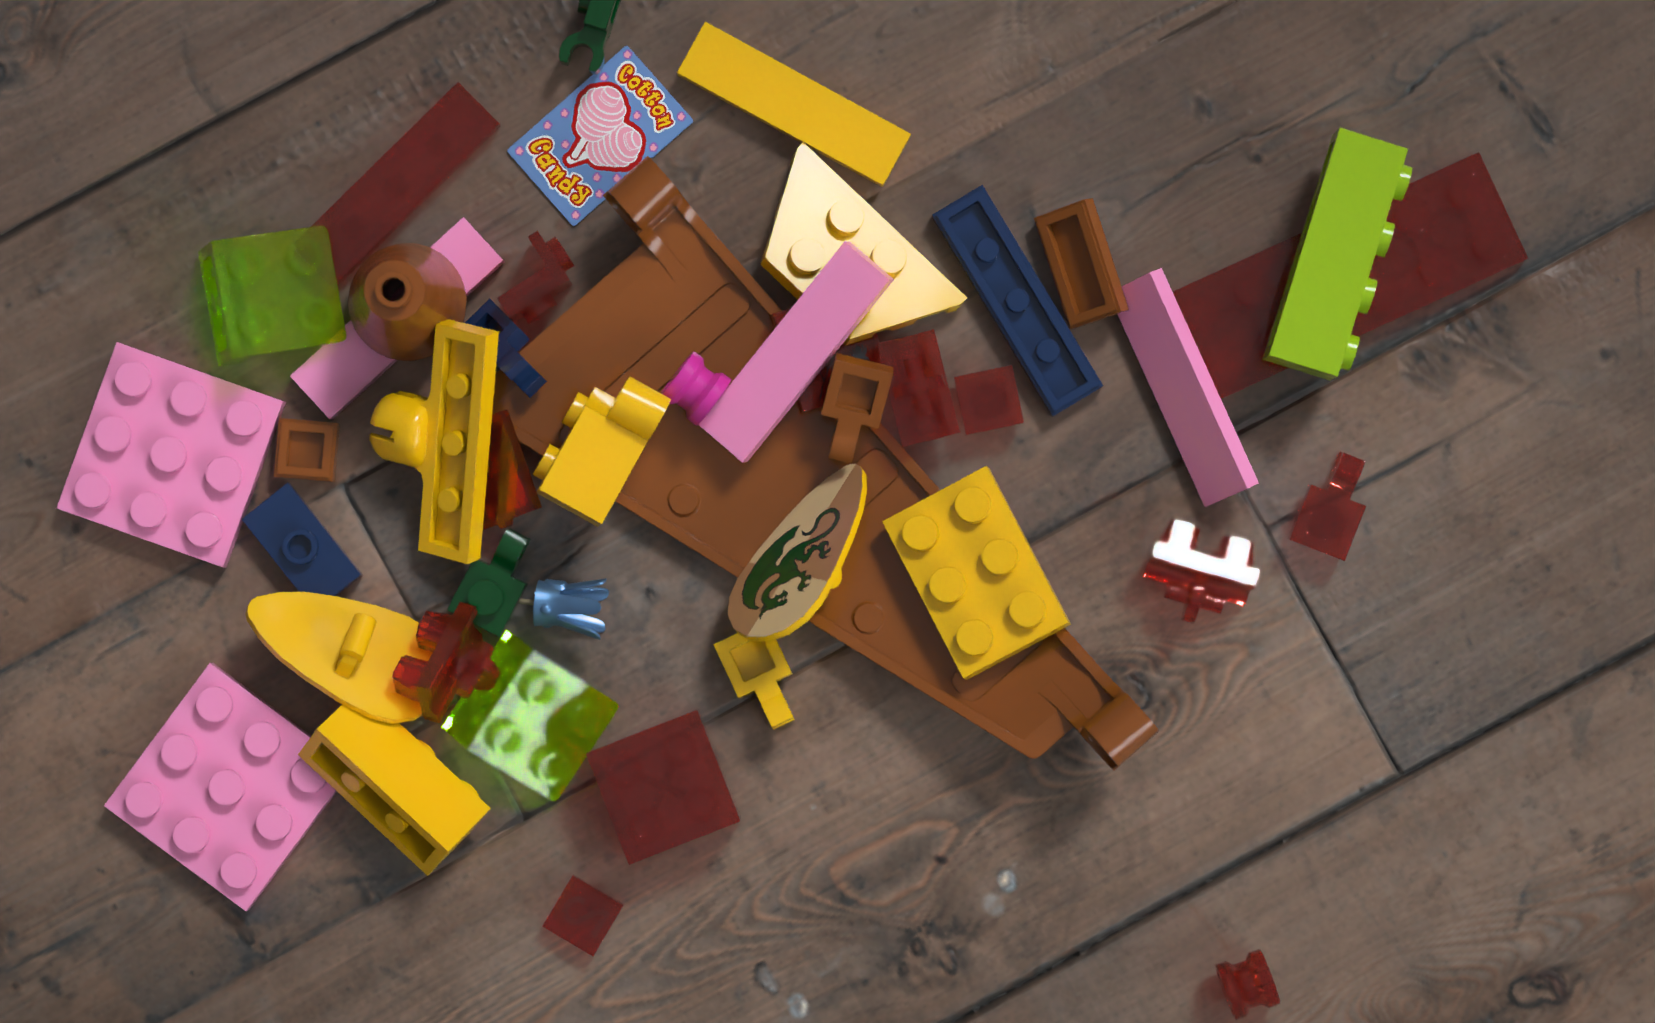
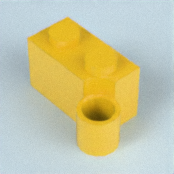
[533,376,671,527]

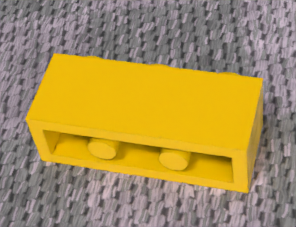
[298,705,491,876]

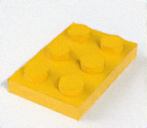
[882,465,1071,680]

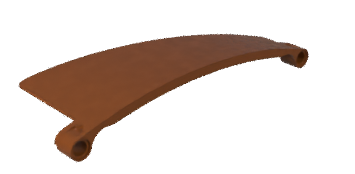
[492,156,1159,771]

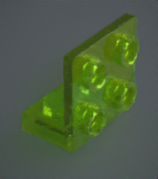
[198,226,346,367]
[441,629,619,801]

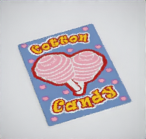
[507,46,693,226]

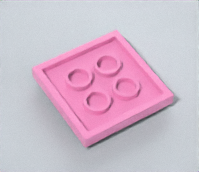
[57,342,286,568]
[104,663,337,911]

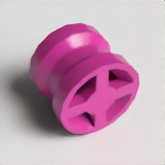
[661,351,732,426]

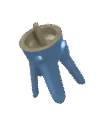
[519,578,609,640]

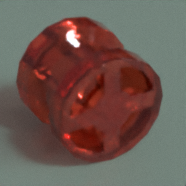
[1215,949,1280,1020]

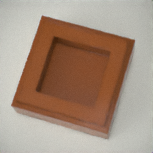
[274,418,340,482]

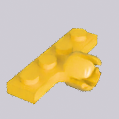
[369,319,499,564]

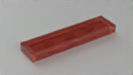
[290,82,501,290]

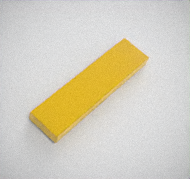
[677,22,911,188]

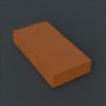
[1034,198,1129,329]

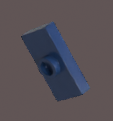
[242,483,363,596]

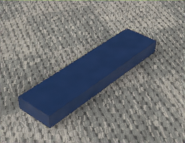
[932,185,1103,417]

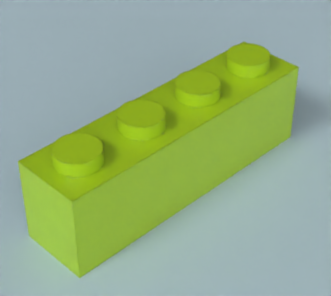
[1262,128,1413,381]

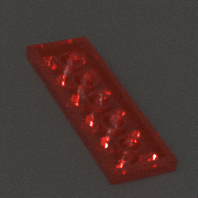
[1173,152,1528,399]

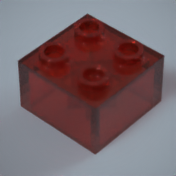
[586,709,742,865]

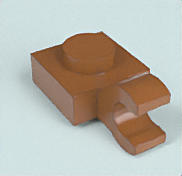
[821,353,894,463]

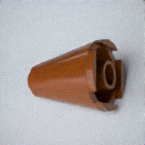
[348,243,467,362]

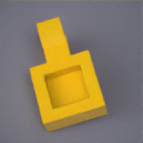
[713,633,795,730]

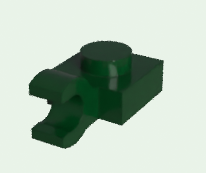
[559,0,621,75]
[447,528,531,637]

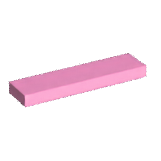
[290,217,504,420]
[698,241,894,463]
[1118,268,1259,507]

